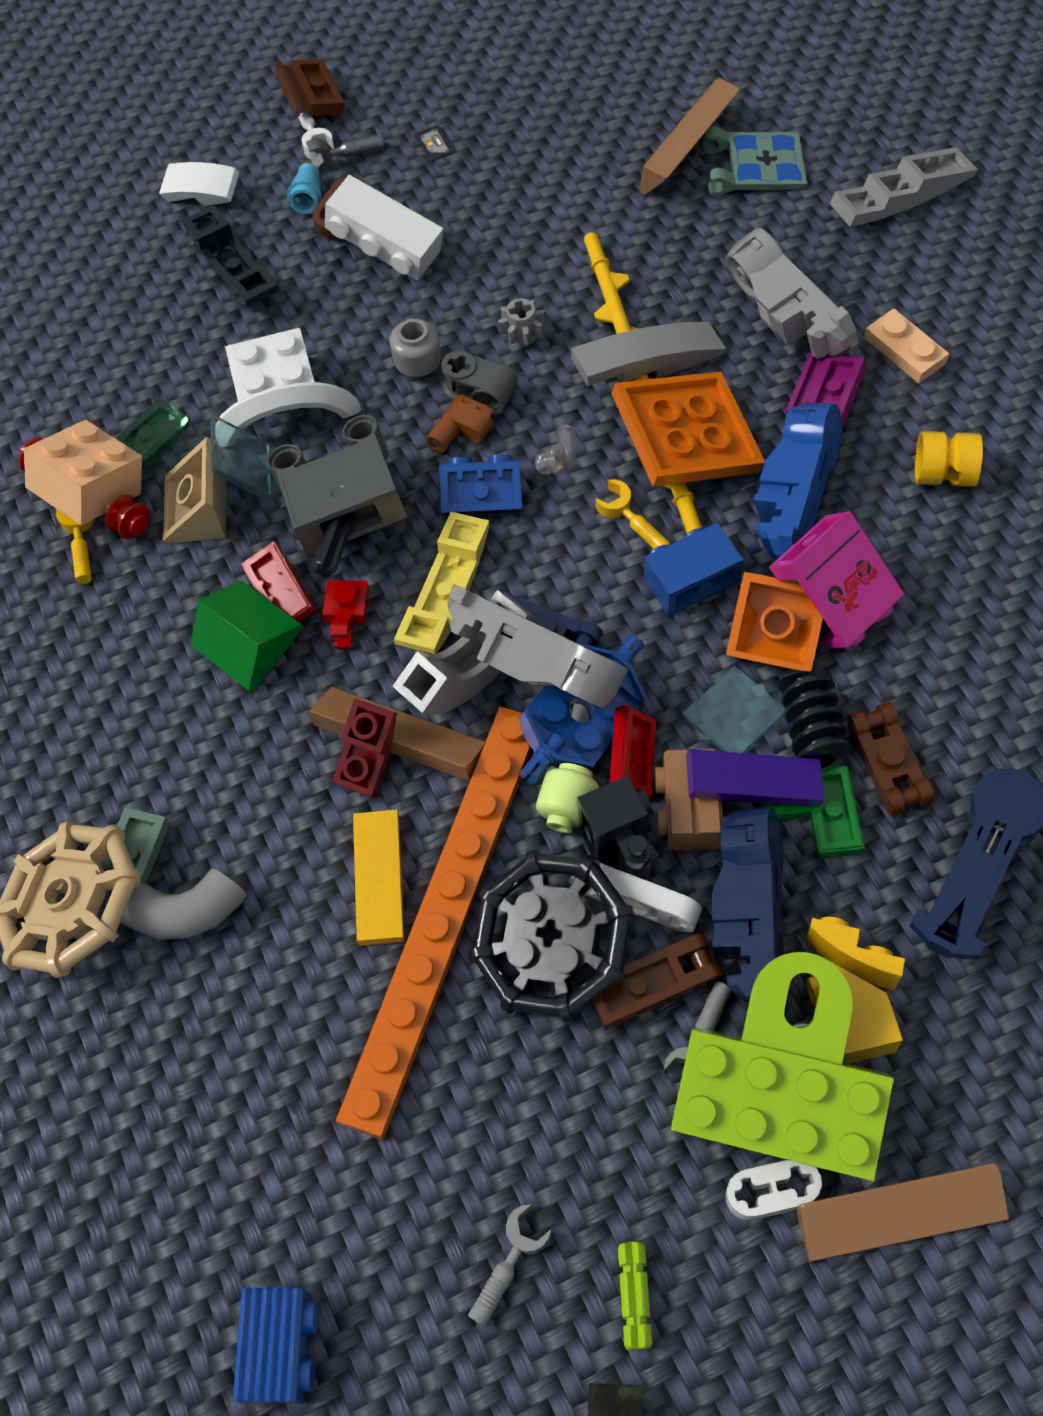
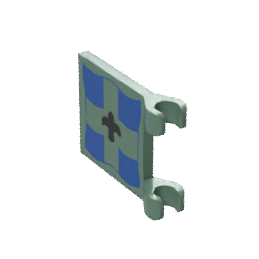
[703,126,807,196]

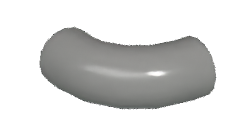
[120,868,247,940]

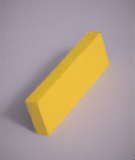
[353,809,405,946]

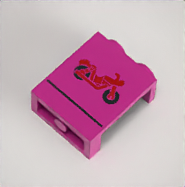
[769,511,904,649]

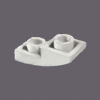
[159,162,240,206]

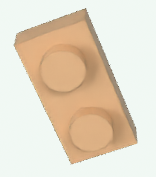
[864,308,949,384]

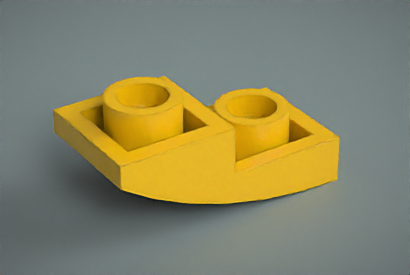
[806,917,905,990]

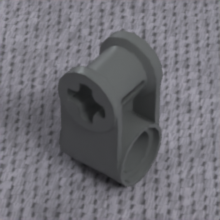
[441,351,518,415]

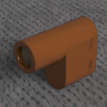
[425,395,495,453]

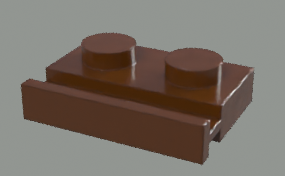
[274,59,344,117]

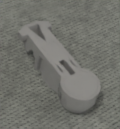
[726,227,859,359]
[447,584,629,708]

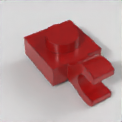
[322,581,370,649]

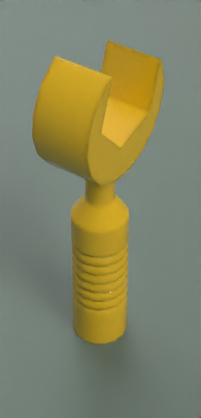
[595,479,671,550]
[56,509,95,584]

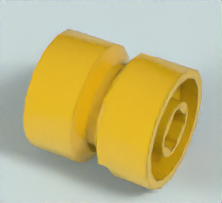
[915,431,983,487]

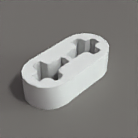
[726,1160,822,1220]

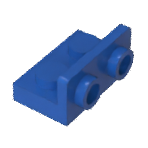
[439,455,523,515]

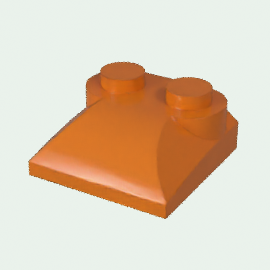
[726,572,823,672]

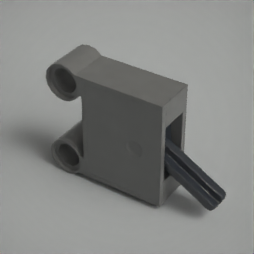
[267,415,407,578]

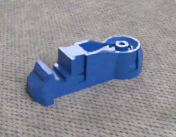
[753,403,842,559]

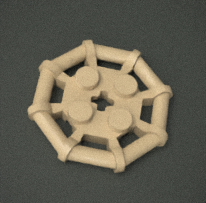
[0,820,141,978]

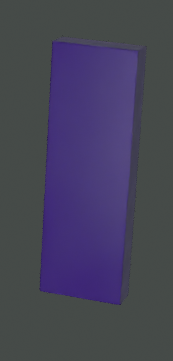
[686,749,825,807]

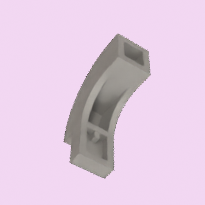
[392,590,534,714]

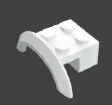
[211,328,361,449]

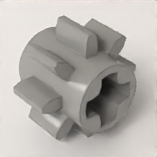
[498,298,545,346]

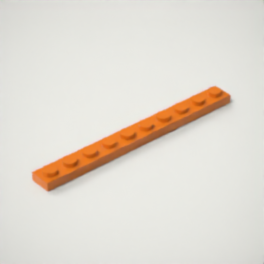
[336,707,532,1140]

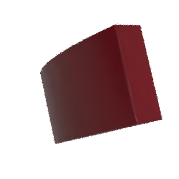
[332,698,397,797]

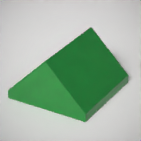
[191,580,303,693]

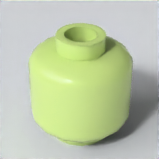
[536,763,600,833]

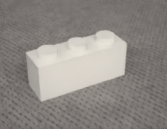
[325,175,443,281]

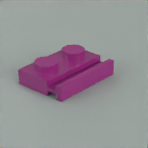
[786,352,866,428]

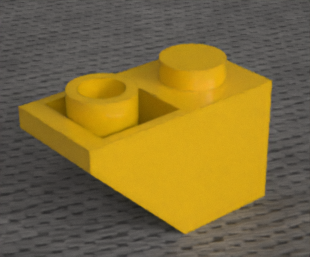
[806,960,903,1064]

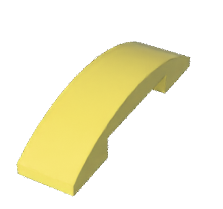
[394,512,490,654]

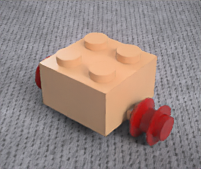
[19,419,149,539]

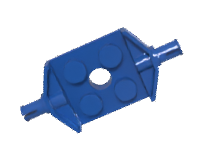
[519,634,647,784]

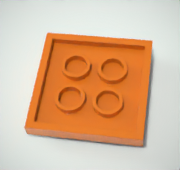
[611,372,765,487]

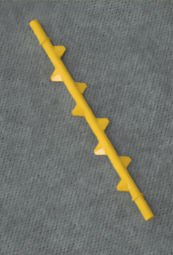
[584,232,702,535]

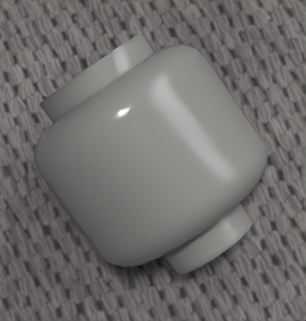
[389,319,442,377]

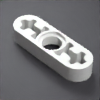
[569,863,702,932]

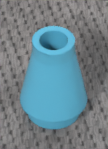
[286,163,322,214]

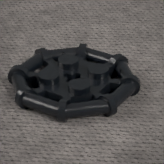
[468,849,635,1023]

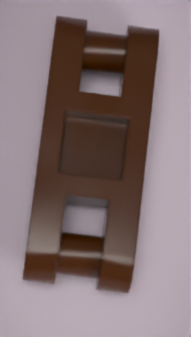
[847,702,935,817]

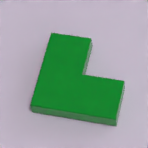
[762,766,865,859]

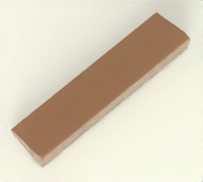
[640,78,739,195]
[309,687,485,782]
[795,1163,1009,1262]

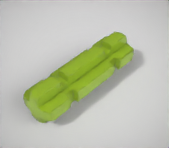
[618,1242,652,1351]

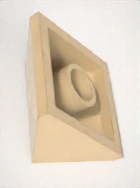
[163,437,226,544]

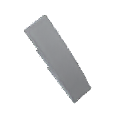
[830,147,978,227]
[571,322,726,387]

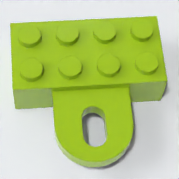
[671,952,894,1181]

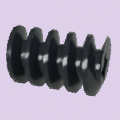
[778,671,850,768]

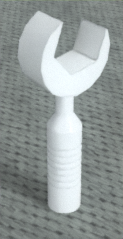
[298,112,334,160]

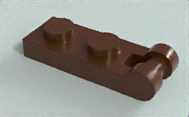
[592,933,725,1030]

